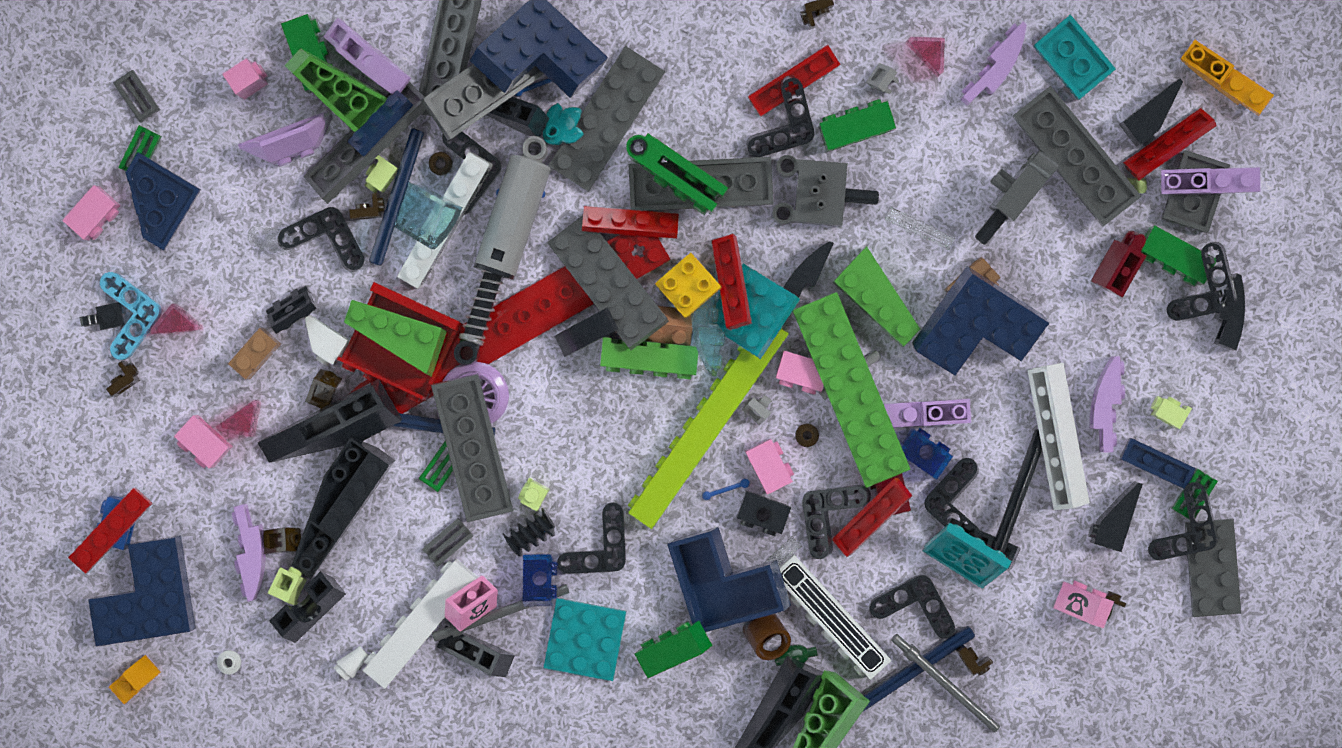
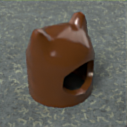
[742,614,791,661]

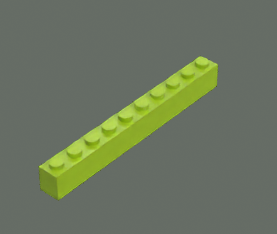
[627,329,789,529]

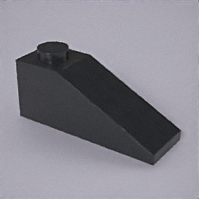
[1119,78,1183,147]
[486,97,550,137]
[1088,481,1143,552]
[437,625,515,677]

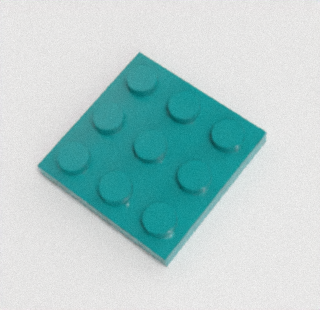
[704,263,800,359]
[922,523,1012,589]
[543,597,627,681]

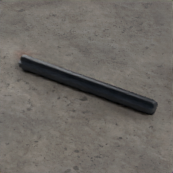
[991,429,1042,554]

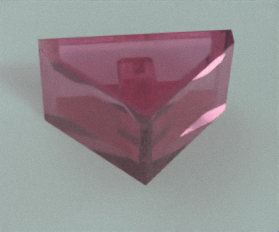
[906,37,945,78]
[151,303,203,334]
[216,399,261,437]

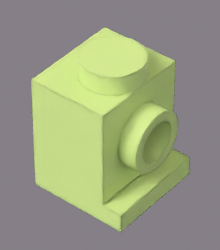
[364,155,398,193]
[1151,396,1192,429]
[518,478,550,511]
[268,567,307,605]

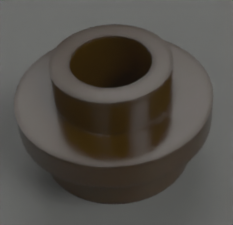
[428,152,453,176]
[795,423,819,447]

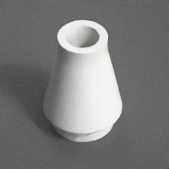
[334,646,369,681]

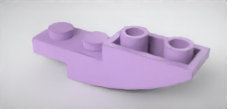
[324,18,411,94]
[960,22,1027,105]
[1161,167,1260,195]
[1089,356,1125,452]
[884,399,971,427]
[232,503,266,602]

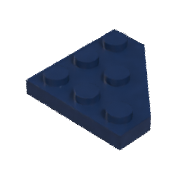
[125,152,201,250]

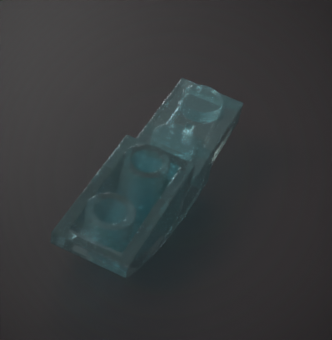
[691,277,725,377]

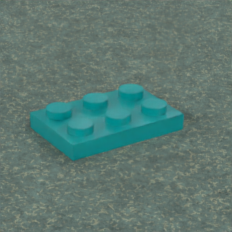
[1033,14,1116,101]

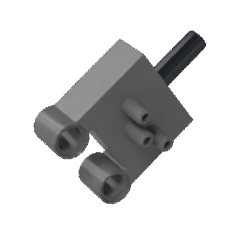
[975,150,1059,245]
[772,155,879,227]

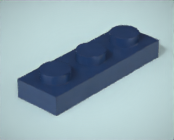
[347,90,413,157]
[1119,438,1196,489]

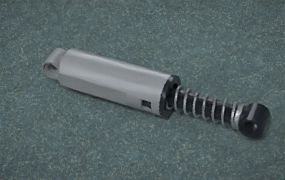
[454,136,551,366]

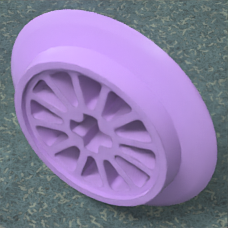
[443,362,509,424]

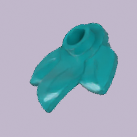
[542,103,584,145]

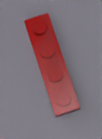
[748,45,841,117]
[1123,108,1217,181]
[582,206,679,239]
[711,234,752,330]
[832,478,913,557]
[68,487,153,574]

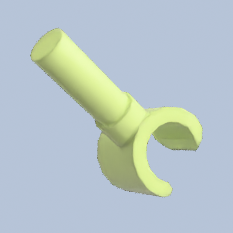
[1127,178,1147,193]

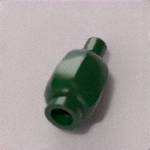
[775,644,818,667]

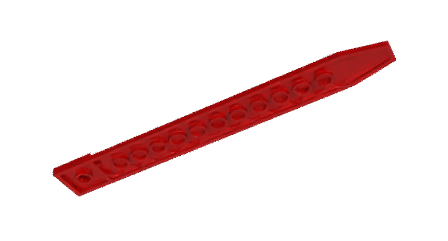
[349,234,671,414]

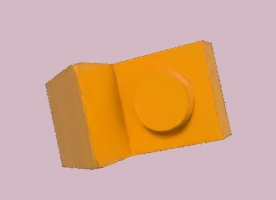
[109,655,161,704]

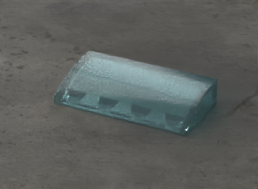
[395,182,463,250]

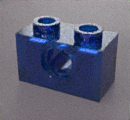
[901,427,953,480]
[522,554,557,607]

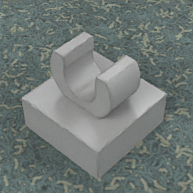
[866,63,899,94]
[742,395,772,425]

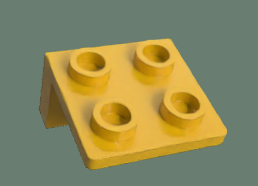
[655,252,721,318]

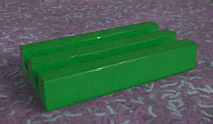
[118,125,162,171]
[419,440,453,492]
[1171,468,1218,520]

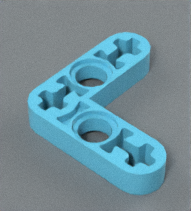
[100,272,162,360]

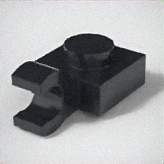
[79,302,125,330]

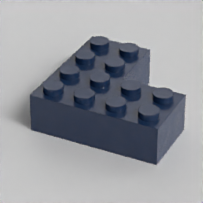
[470,0,608,98]
[912,266,1049,376]
[667,526,791,632]
[88,535,196,647]

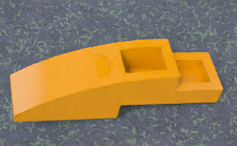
[1180,40,1274,116]

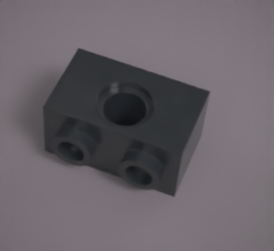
[736,490,791,536]

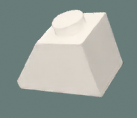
[305,315,350,366]

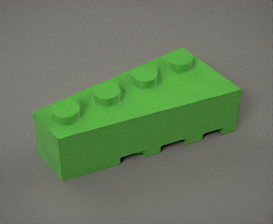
[284,48,387,132]
[833,246,920,347]
[344,300,447,377]
[600,337,699,380]
[793,670,870,748]

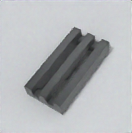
[113,70,161,123]
[422,518,474,567]

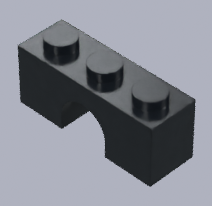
[269,571,346,643]

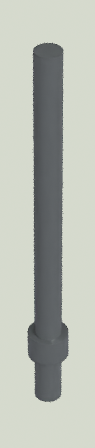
[432,584,570,642]
[891,634,1000,733]

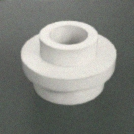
[217,650,241,674]

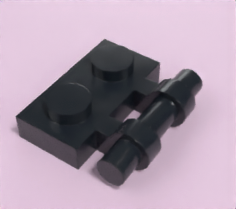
[266,285,317,334]

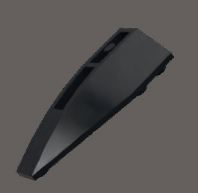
[257,379,403,463]
[292,437,396,579]
[735,656,823,748]

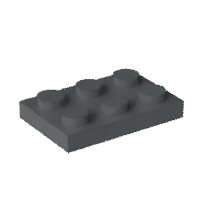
[1161,150,1230,233]

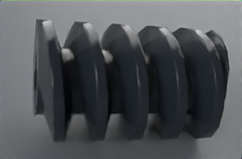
[503,508,555,557]

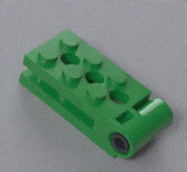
[626,133,728,216]

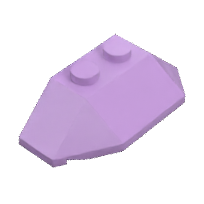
[238,111,333,167]

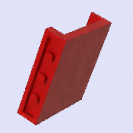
[337,282,463,403]

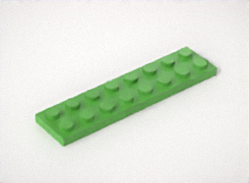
[793,292,911,488]

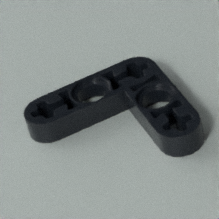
[746,76,815,157]
[442,132,502,215]
[277,207,364,272]
[1166,242,1237,321]
[924,458,982,540]
[1148,482,1218,560]
[802,485,871,559]
[557,502,626,574]
[869,574,955,639]

